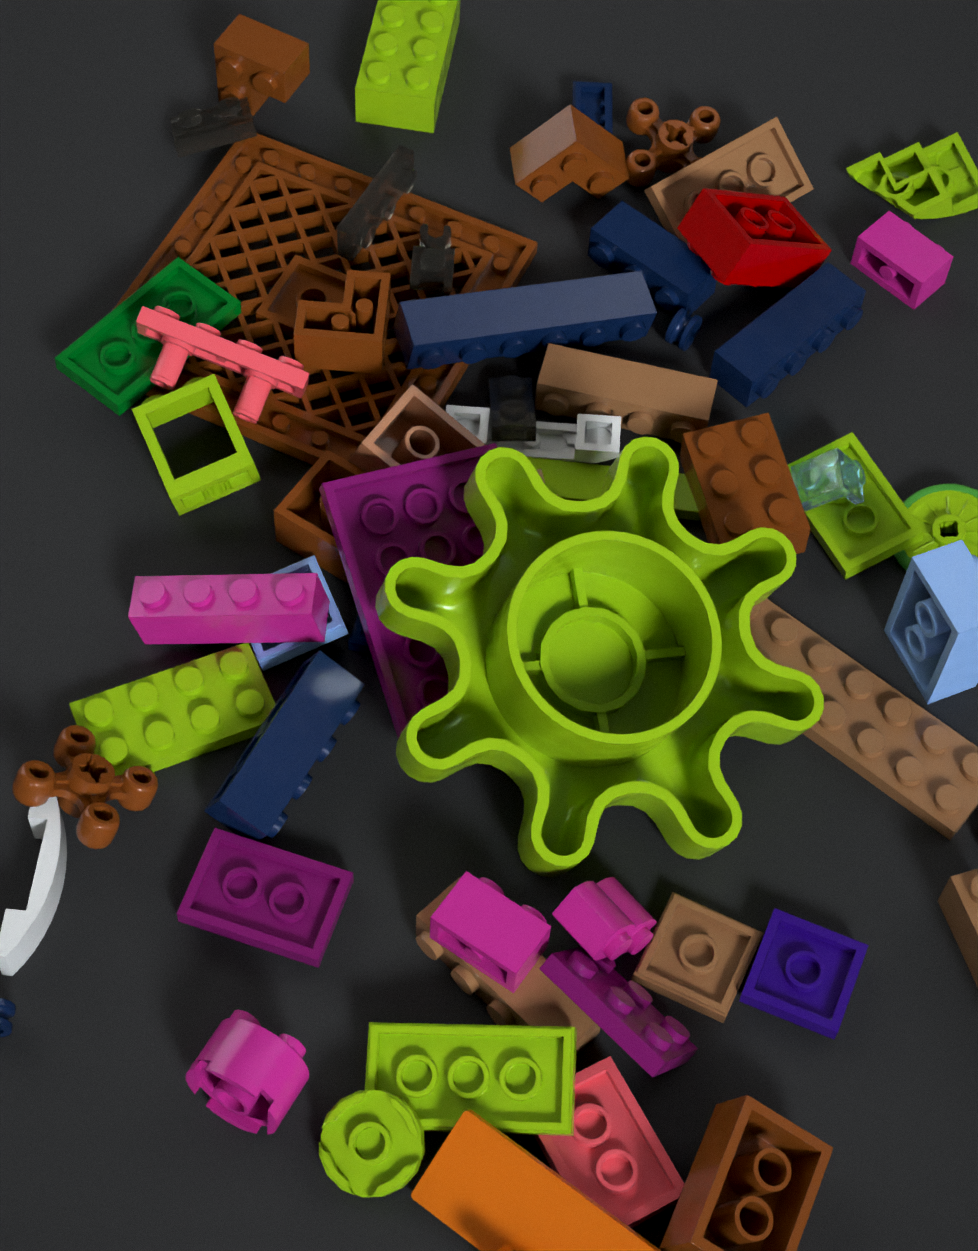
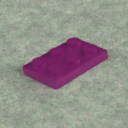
[176,828,354,968]
[539,947,698,1078]

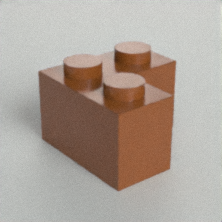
[214,14,310,117]
[510,104,629,202]
[293,270,391,374]

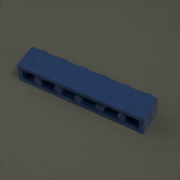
[393,271,657,370]

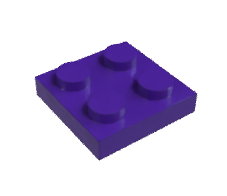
[739,908,869,1040]

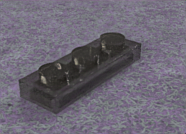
[337,145,417,261]

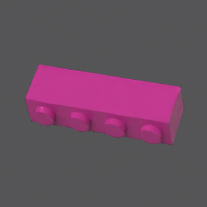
[128,573,330,644]

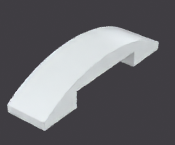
[446,405,621,464]
[0,797,67,976]

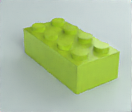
[355,0,460,133]

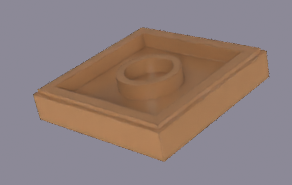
[631,892,764,1024]

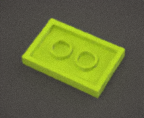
[788,432,924,580]

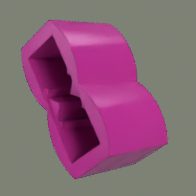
[552,877,656,961]

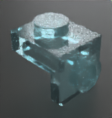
[790,448,866,512]

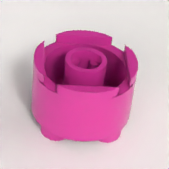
[186,1009,309,1135]

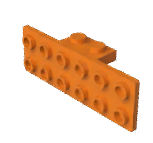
[411,1109,661,1251]

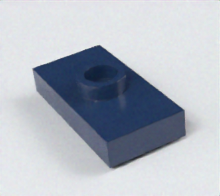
[572,81,613,135]

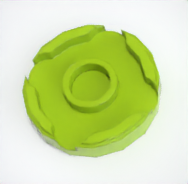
[319,1090,425,1198]

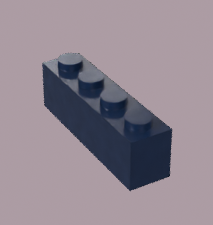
[709,262,866,408]
[204,650,365,841]

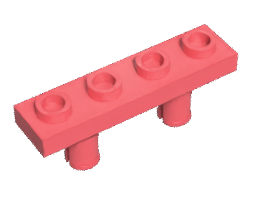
[136,306,310,424]

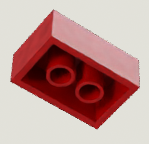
[677,188,832,289]

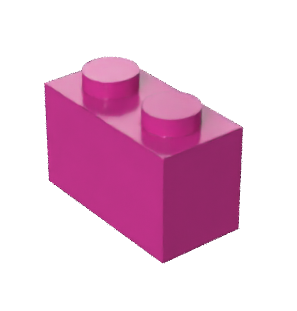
[850,211,954,310]
[429,871,551,993]

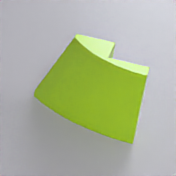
[846,132,978,219]

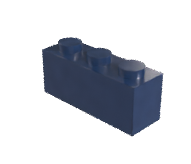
[587,201,717,316]

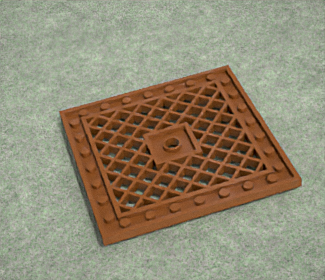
[113,129,538,465]

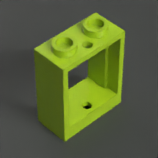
[132,374,261,516]

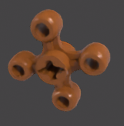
[626,97,721,187]
[12,725,158,849]

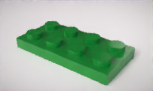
[55,257,242,416]

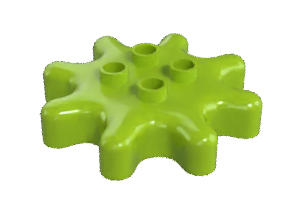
[375,436,824,877]

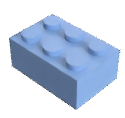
[884,540,978,705]

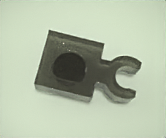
[410,224,455,292]

